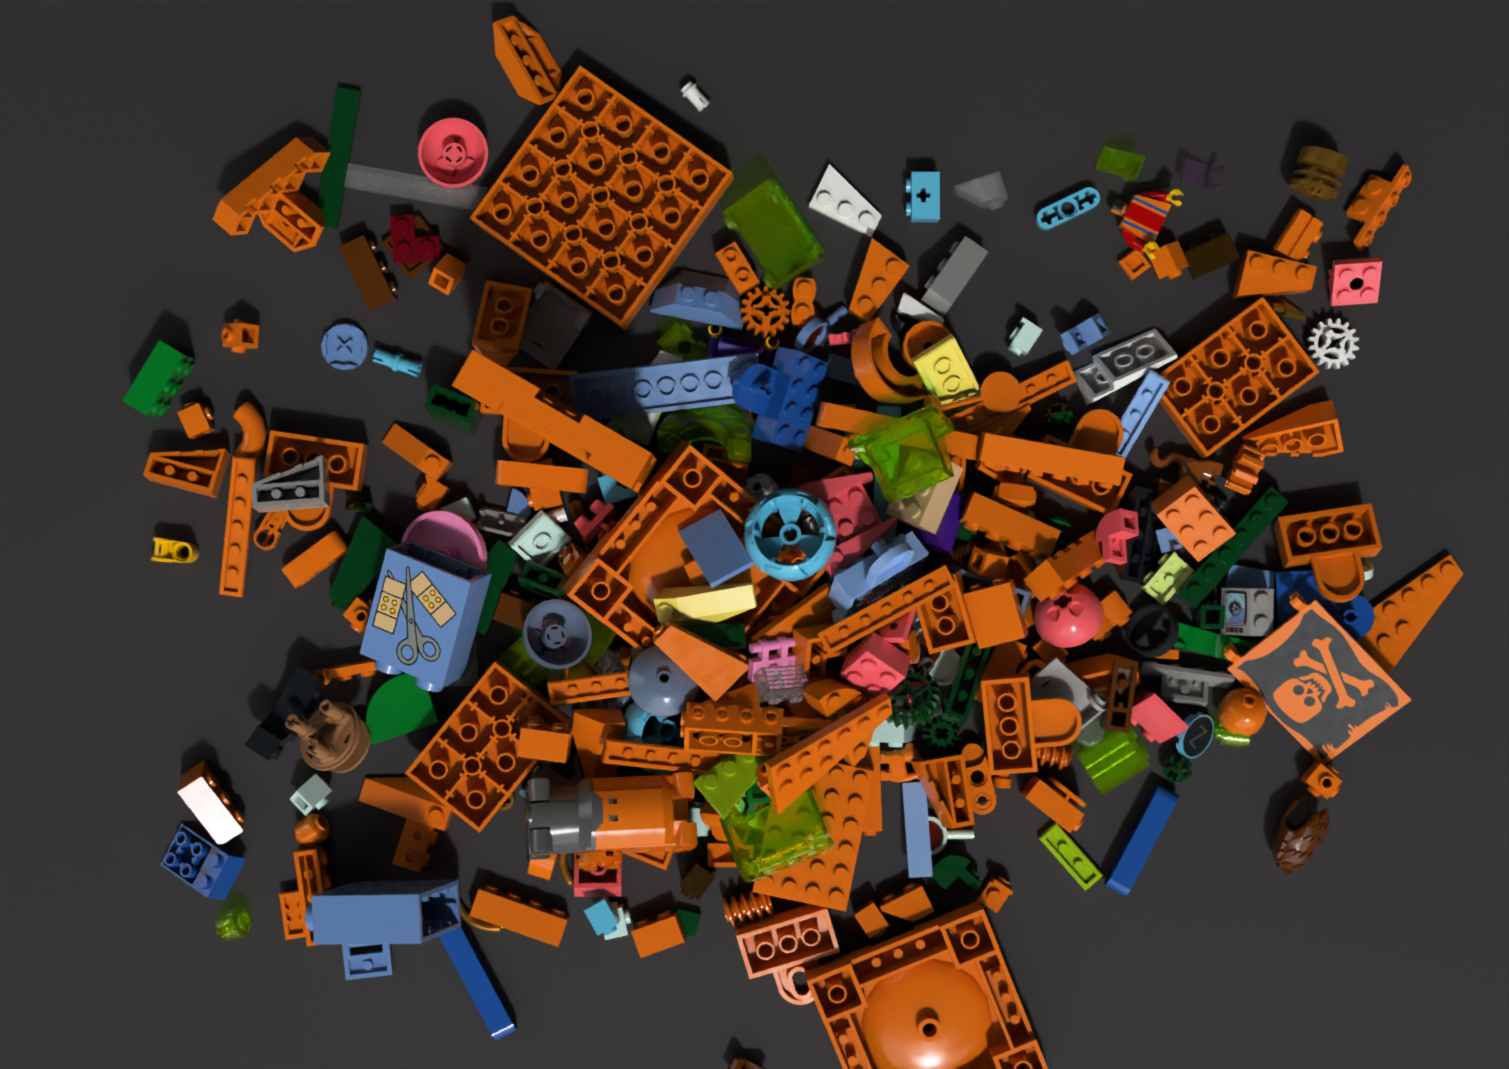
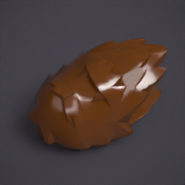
[1270,795,1330,875]

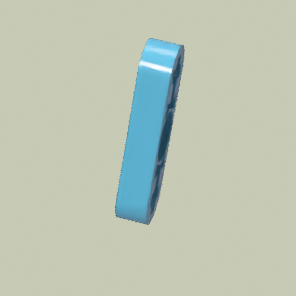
[1035,187,1100,230]

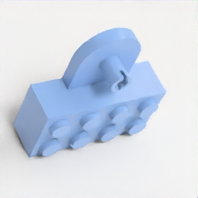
[828,531,929,619]

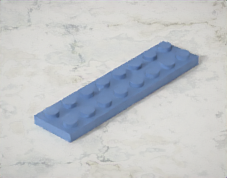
[569,352,759,420]

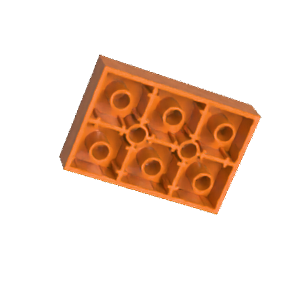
[1159,297,1319,458]
[405,659,571,833]
[752,749,875,911]

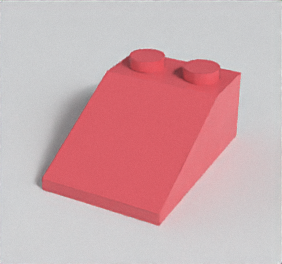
[1130,689,1189,743]
[574,853,622,897]

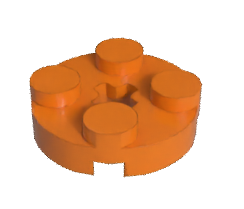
[574,851,623,871]

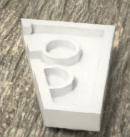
[809,164,882,238]

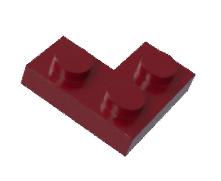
[390,215,442,265]

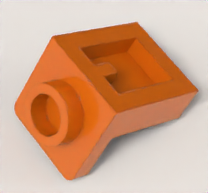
[977,876,1014,913]

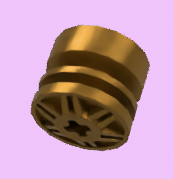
[1289,146,1349,201]

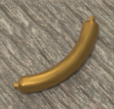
[558,854,574,887]
[460,900,503,932]

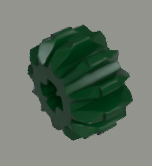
[921,714,961,752]

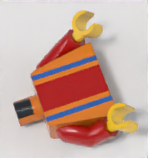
[1110,189,1184,259]

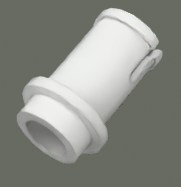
[681,81,710,112]
[544,506,568,524]

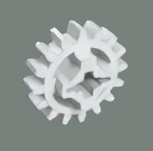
[1306,318,1359,369]

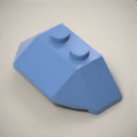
[650,270,746,330]

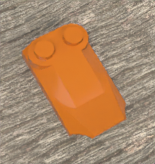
[472,280,533,367]

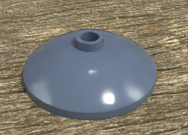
[628,645,700,717]

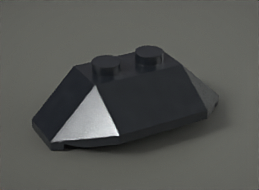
[1113,486,1162,583]

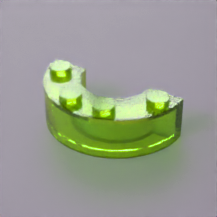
[657,405,752,462]

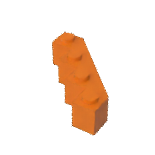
[212,137,331,235]

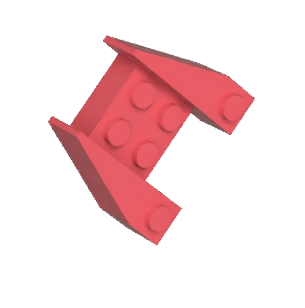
[798,472,897,581]

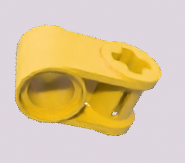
[150,537,199,563]

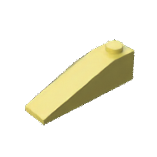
[654,583,757,626]

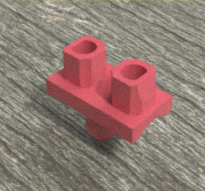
[574,499,617,544]

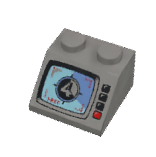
[1220,587,1274,636]

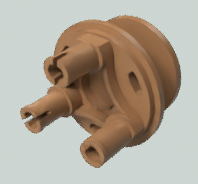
[285,699,371,773]

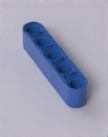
[1104,784,1179,896]

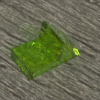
[1096,146,1146,182]

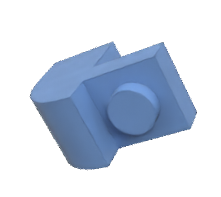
[1060,313,1111,355]

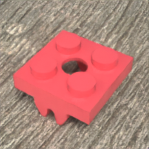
[1327,257,1383,306]

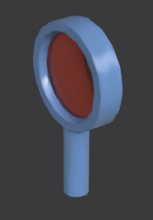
[794,305,847,354]

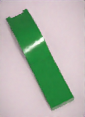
[1174,623,1256,661]

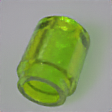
[1214,722,1250,748]

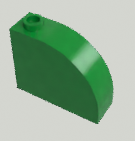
[366,672,442,745]

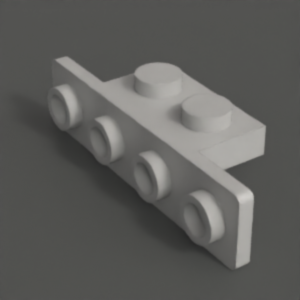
[1138,661,1235,707]

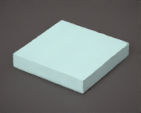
[508,510,572,567]

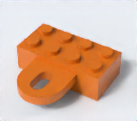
[735,904,840,1005]

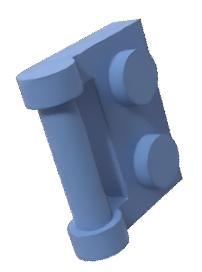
[342,944,394,980]

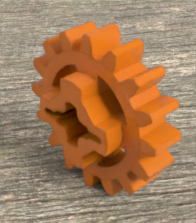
[740,286,791,338]

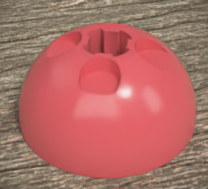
[418,118,488,188]
[1034,583,1104,648]

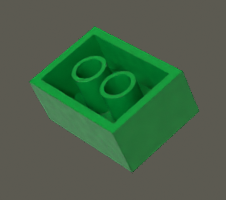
[122,340,195,419]

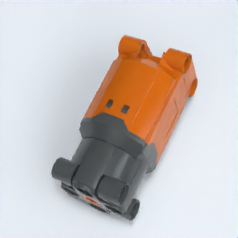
[526,772,698,860]

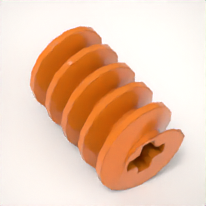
[1036,744,1073,772]
[722,891,774,927]

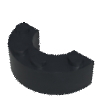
[245,666,325,761]

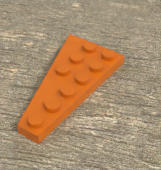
[1356,555,1463,674]
[765,692,892,815]

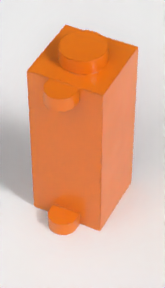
[803,423,860,466]

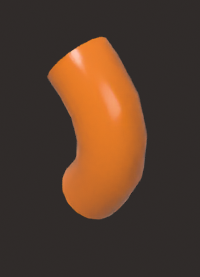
[233,401,267,458]

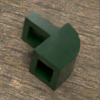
[932,852,982,891]

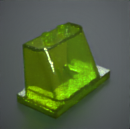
[848,404,955,504]

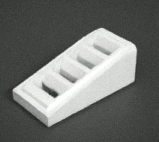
[897,293,944,324]

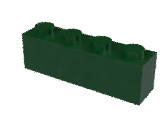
[940,641,991,726]

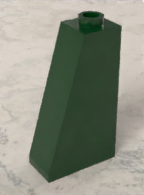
[328,516,400,612]
[476,539,520,635]

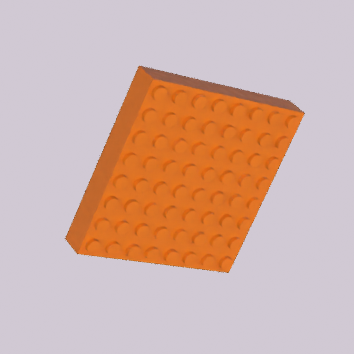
[470,66,734,330]

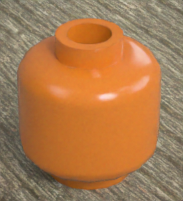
[294,813,330,848]

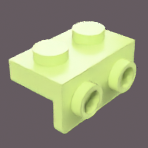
[1141,551,1194,606]

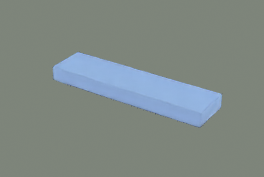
[1116,369,1171,458]
[902,782,933,878]

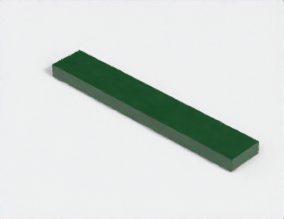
[317,87,362,230]

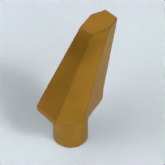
[1270,299,1306,321]

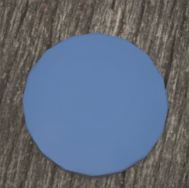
[321,323,369,371]

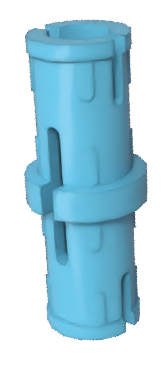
[373,348,422,377]

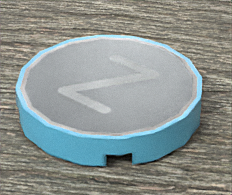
[1176,712,1214,758]

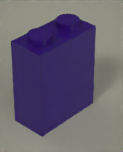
[903,492,966,555]

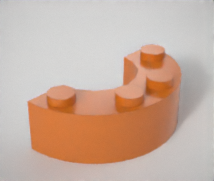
[851,317,929,407]
[801,679,874,767]

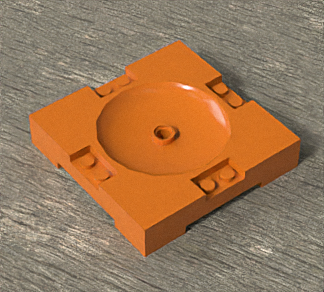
[452,350,658,493]
[562,440,825,702]
[804,900,1048,1069]

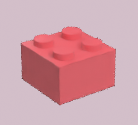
[839,632,911,699]

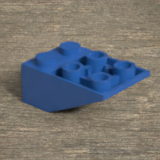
[160,823,246,900]

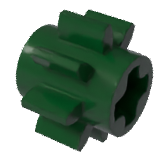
[1043,403,1075,432]
[1162,753,1193,783]

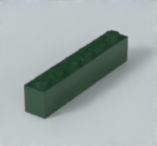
[1174,486,1288,608]

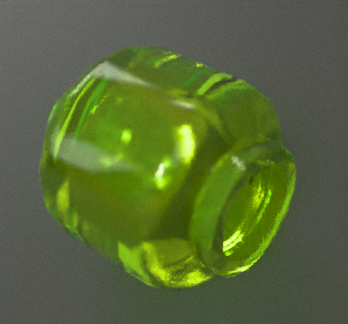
[215,908,252,942]

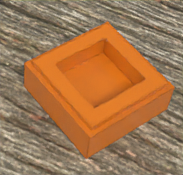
[1118,250,1151,281]

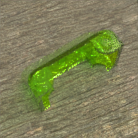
[723,179,827,290]
[719,787,835,882]

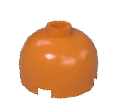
[1218,688,1267,736]

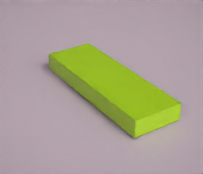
[1038,822,1103,891]

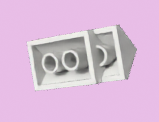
[1074,328,1178,405]

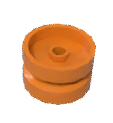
[901,321,951,373]

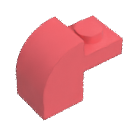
[1095,508,1139,565]

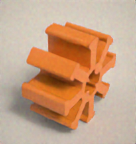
[1224,444,1266,495]

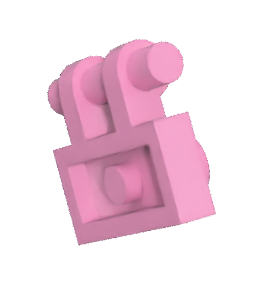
[747,636,796,683]

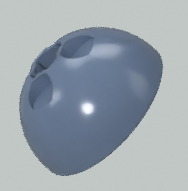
[522,599,592,669]

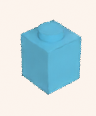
[584,896,620,936]

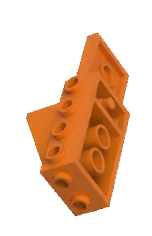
[680,681,832,757]

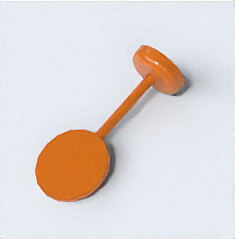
[924,372,1021,426]

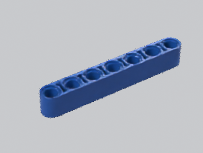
[439,920,518,1041]

